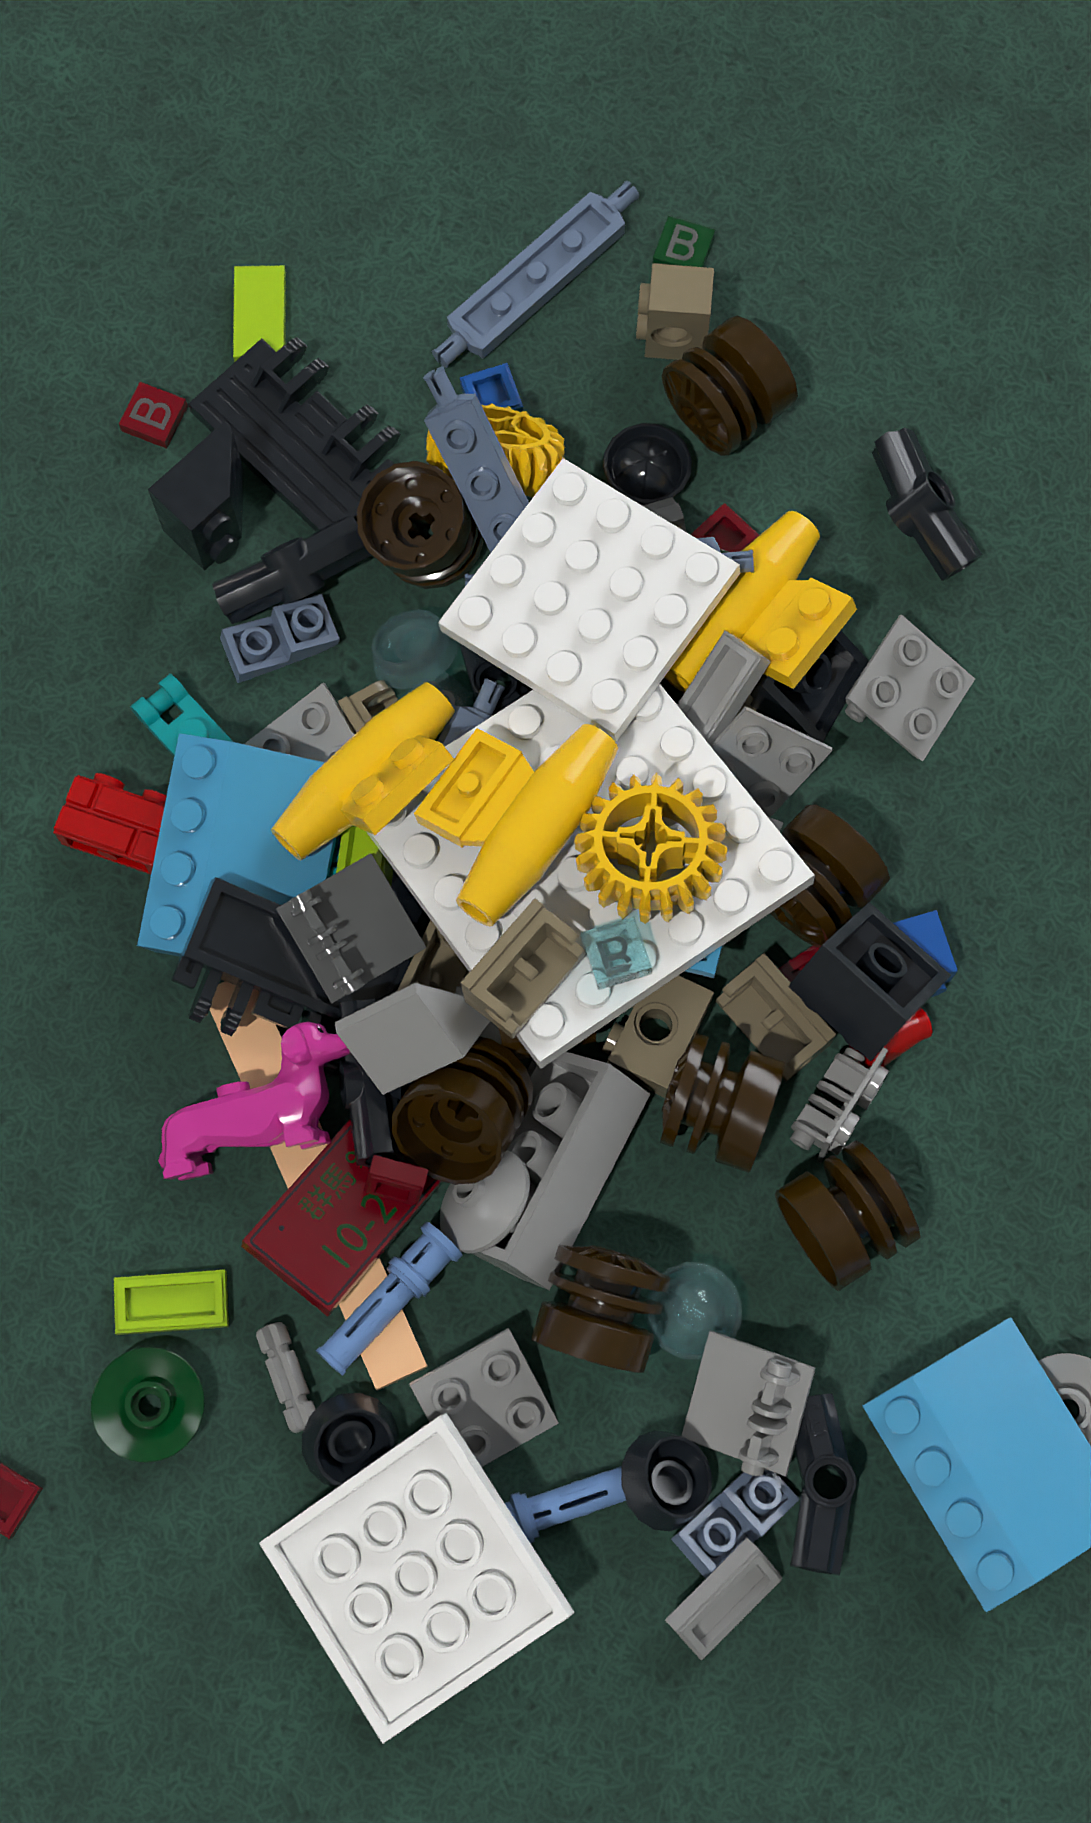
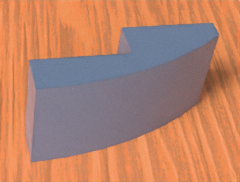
[220,594,340,683]
[671,1469,800,1579]

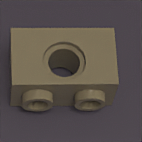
[636,263,714,360]
[602,975,714,1098]

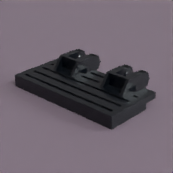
[188,337,401,532]
[171,877,411,1077]

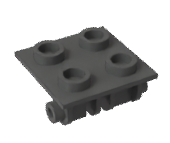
[276,853,427,1003]

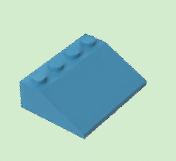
[137,733,337,956]
[863,1317,1091,1612]

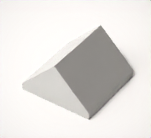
[335,983,490,1094]

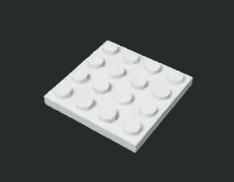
[438,458,740,742]
[259,1413,574,1744]

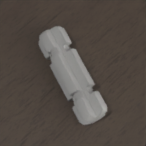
[256,1322,316,1433]

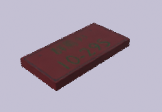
[241,1095,443,1317]

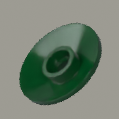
[91,1347,205,1463]

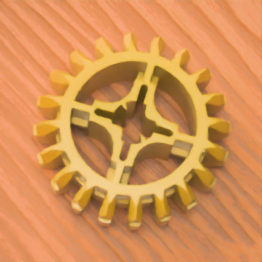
[426,403,565,498]
[574,772,727,924]

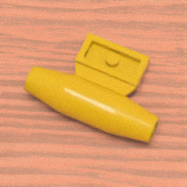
[664,511,857,693]
[271,682,455,861]
[414,724,618,927]

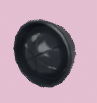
[603,423,692,506]
[302,1393,399,1488]
[621,1430,712,1532]

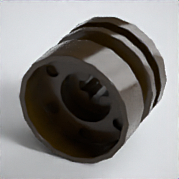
[661,315,798,456]
[357,461,484,589]
[770,805,890,948]
[660,1033,786,1173]
[392,1036,533,1185]
[775,1140,921,1292]
[531,1244,671,1373]

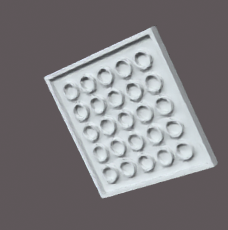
[366,683,815,1069]

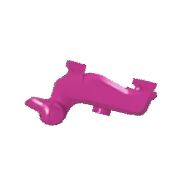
[158,1022,351,1181]

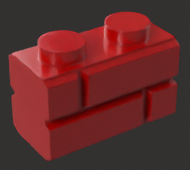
[53,773,167,875]

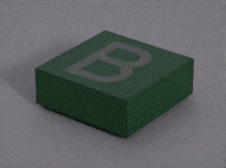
[653,216,715,267]

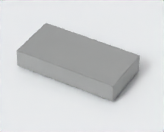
[677,631,771,745]
[665,1538,782,1660]

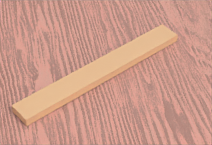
[210,981,428,1391]

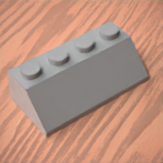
[472,1052,650,1290]

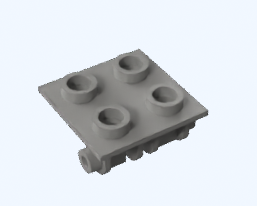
[845,615,975,761]
[245,683,355,762]
[710,706,833,817]
[790,1047,889,1163]
[409,1328,558,1467]
[682,1330,816,1476]

